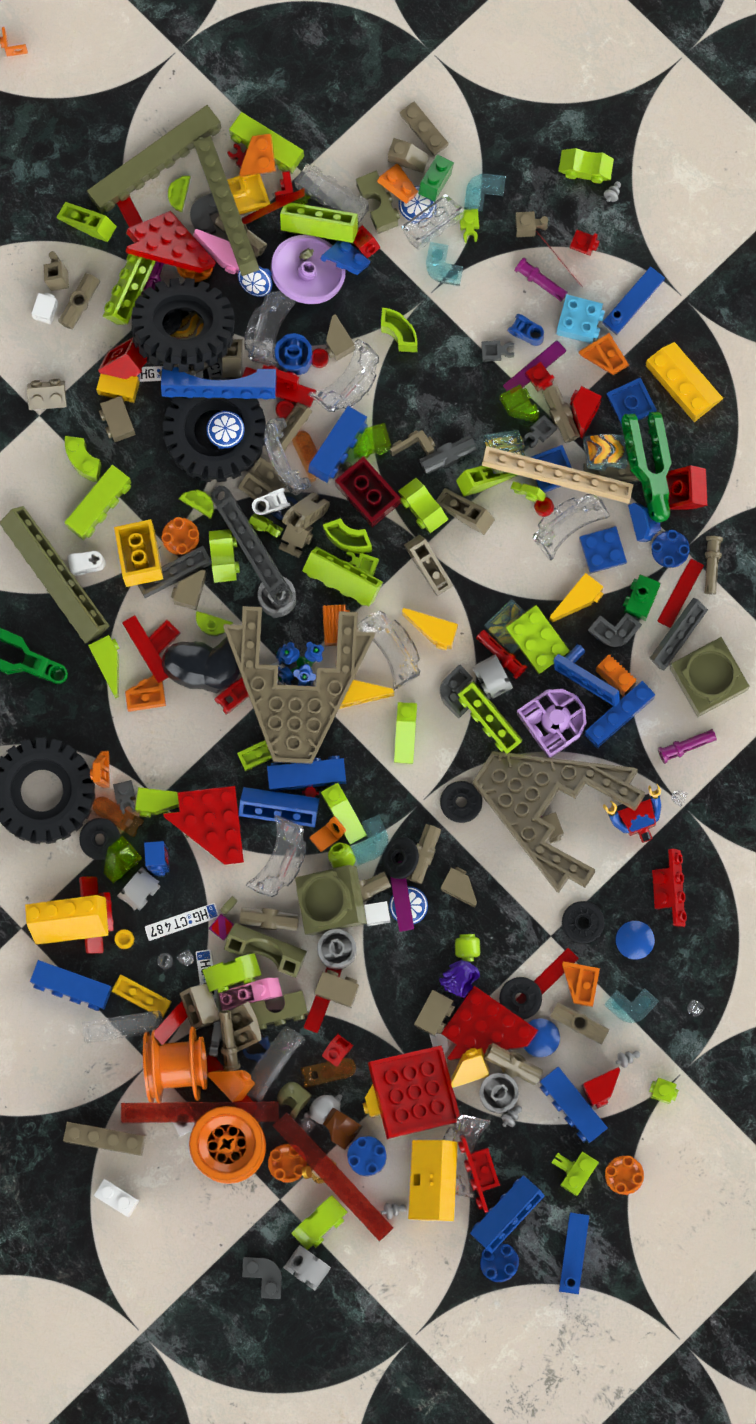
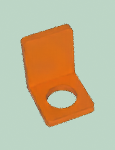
[0,27,28,57]
[310,816,346,852]

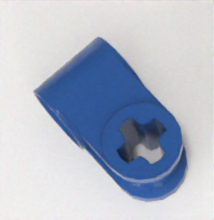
[507,314,544,346]

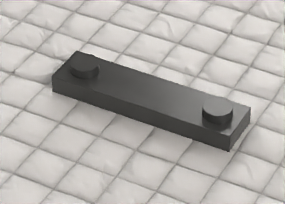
[138,546,212,598]
[649,598,708,671]

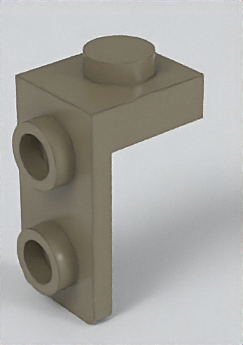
[390,430,436,456]

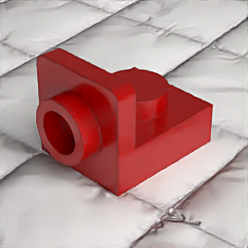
[274,171,293,201]
[353,225,380,259]
[570,230,600,256]
[525,362,555,392]
[322,1034,354,1067]

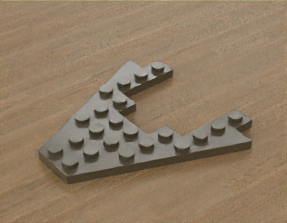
[224,606,375,764]
[472,751,645,893]

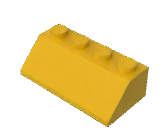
[646,342,723,422]
[25,895,109,945]

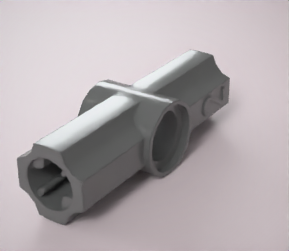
[419,435,477,475]

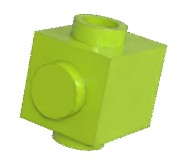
[649,1078,679,1104]

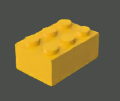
[114,519,163,587]

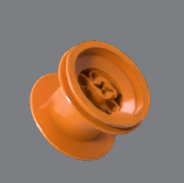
[143,1026,208,1104]
[189,1106,266,1184]

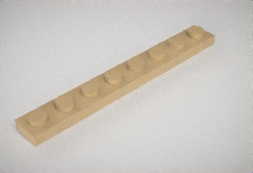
[482,446,633,504]

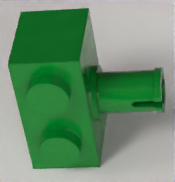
[623,574,661,621]

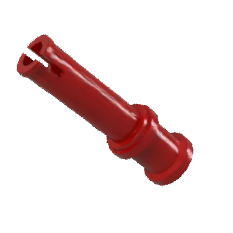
[476,630,527,679]

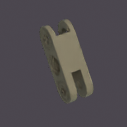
[282,492,330,533]

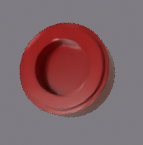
[312,348,329,368]
[275,400,294,420]
[534,497,554,517]

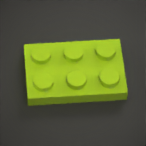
[505,605,570,674]

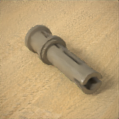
[704,536,723,595]
[218,1010,241,1071]

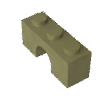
[356,170,400,234]
[250,990,308,1030]

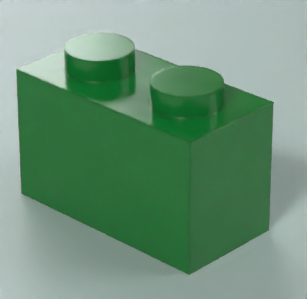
[418,154,454,202]

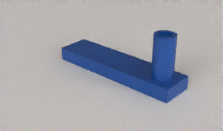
[602,266,665,335]
[554,644,620,707]
[559,1213,589,1294]

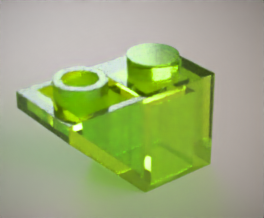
[500,385,540,423]
[353,423,391,459]
[104,835,142,883]

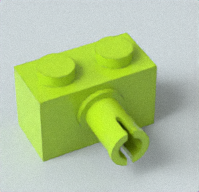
[552,1152,599,1196]

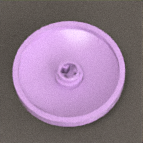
[271,235,346,304]

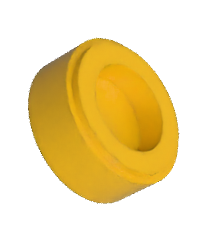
[115,929,134,949]

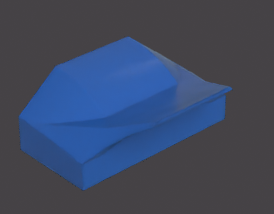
[628,503,661,542]

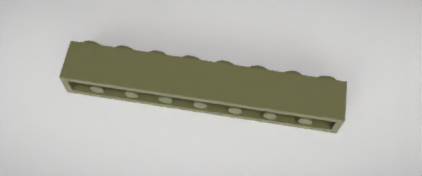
[87,105,222,213]
[193,136,260,276]
[0,506,110,643]

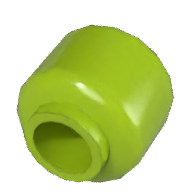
[328,843,356,869]
[455,934,480,962]

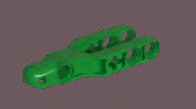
[621,411,672,523]
[0,628,68,684]

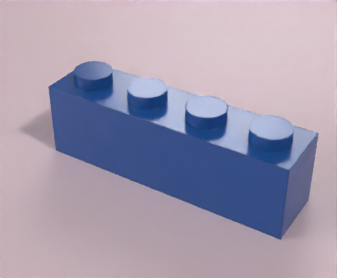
[308,406,368,483]
[584,681,655,749]
[267,756,347,792]
[239,787,320,827]
[30,960,112,1011]
[539,1067,608,1144]
[470,1175,545,1254]

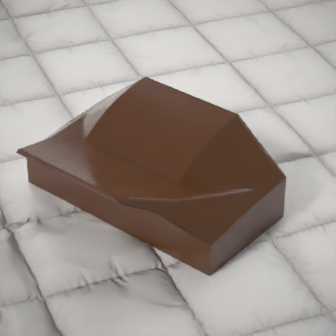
[323,1108,363,1150]

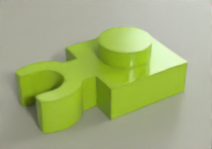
[459,209,479,243]
[511,481,546,502]
[249,513,283,537]
[345,551,379,576]

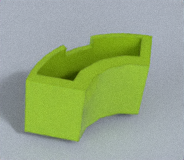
[559,148,614,183]
[381,308,418,352]
[65,436,102,483]
[398,478,448,533]
[323,518,372,554]
[209,529,240,583]
[202,953,262,993]
[291,1195,348,1250]

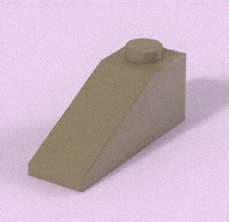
[436,488,495,535]
[404,535,453,596]

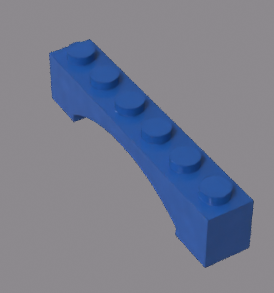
[161,367,277,400]

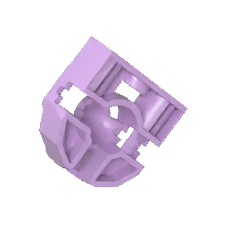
[517,689,586,758]

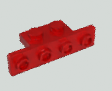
[242,365,316,408]
[652,849,687,927]
[79,876,114,954]
[458,1135,500,1213]

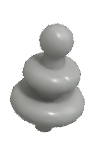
[604,181,621,202]
[615,1051,640,1068]
[501,1106,522,1127]
[381,1203,407,1219]

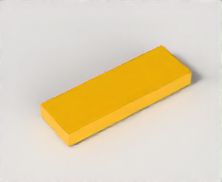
[111,974,172,1019]

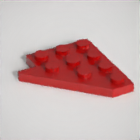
[125,211,216,273]
[163,785,244,865]
[441,986,538,1061]

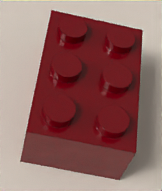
[335,456,401,528]

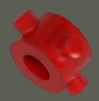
[302,785,319,798]

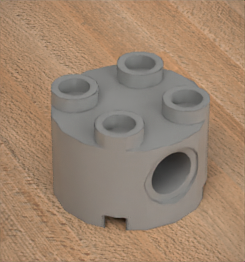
[258,577,296,618]
[473,654,513,699]
[117,867,161,911]
[317,929,356,970]
[479,1073,519,1114]
[283,1245,331,1291]

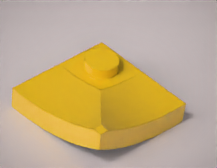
[227,174,270,215]

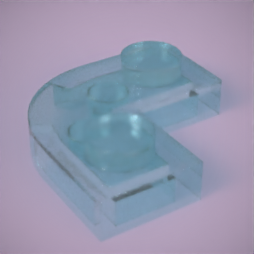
[464,174,506,212]
[426,242,463,286]
[351,815,388,866]
[604,988,659,1023]

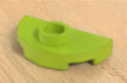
[168,176,191,212]
[179,490,214,519]
[196,611,233,636]

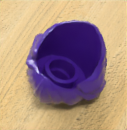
[439,960,480,997]

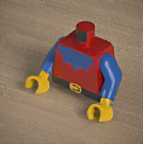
[603,784,662,843]

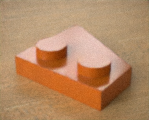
[239,134,276,177]
[377,164,418,204]
[579,333,629,375]
[125,675,166,712]
[90,751,110,788]
[562,962,600,1007]

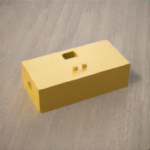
[408,1140,458,1221]

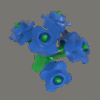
[276,642,324,687]

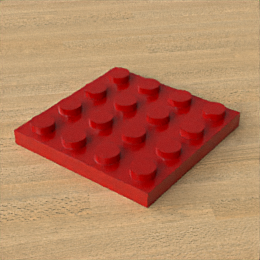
[368,1045,461,1139]

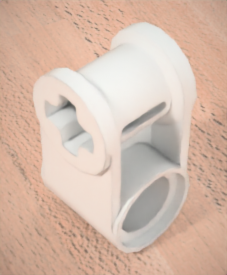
[252,488,291,515]
[67,551,106,576]

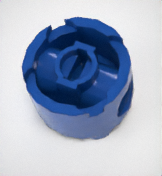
[274,333,313,375]
[347,1136,387,1177]

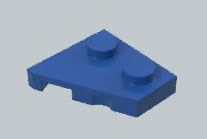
[320,241,371,275]

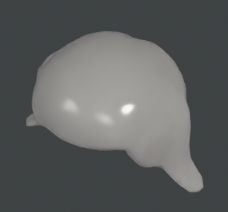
[304,1094,342,1125]

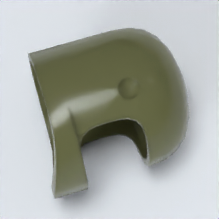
[277,1081,312,1119]

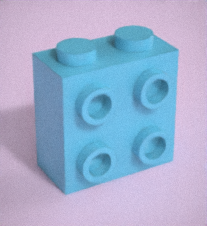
[556,294,605,344]

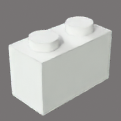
[94,1179,139,1217]

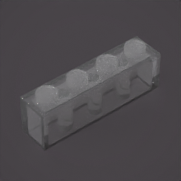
[294,164,369,225]
[82,1011,163,1043]

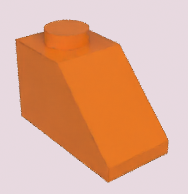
[207,1070,255,1102]

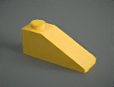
[549,573,604,623]
[402,608,458,650]
[339,680,394,709]

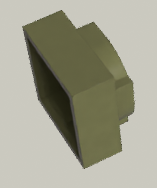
[670,637,750,717]
[295,865,367,936]

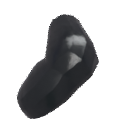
[162,637,240,693]

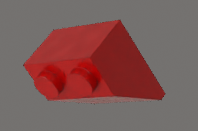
[98,337,147,379]
[570,386,602,438]
[666,465,708,510]
[582,1067,621,1109]

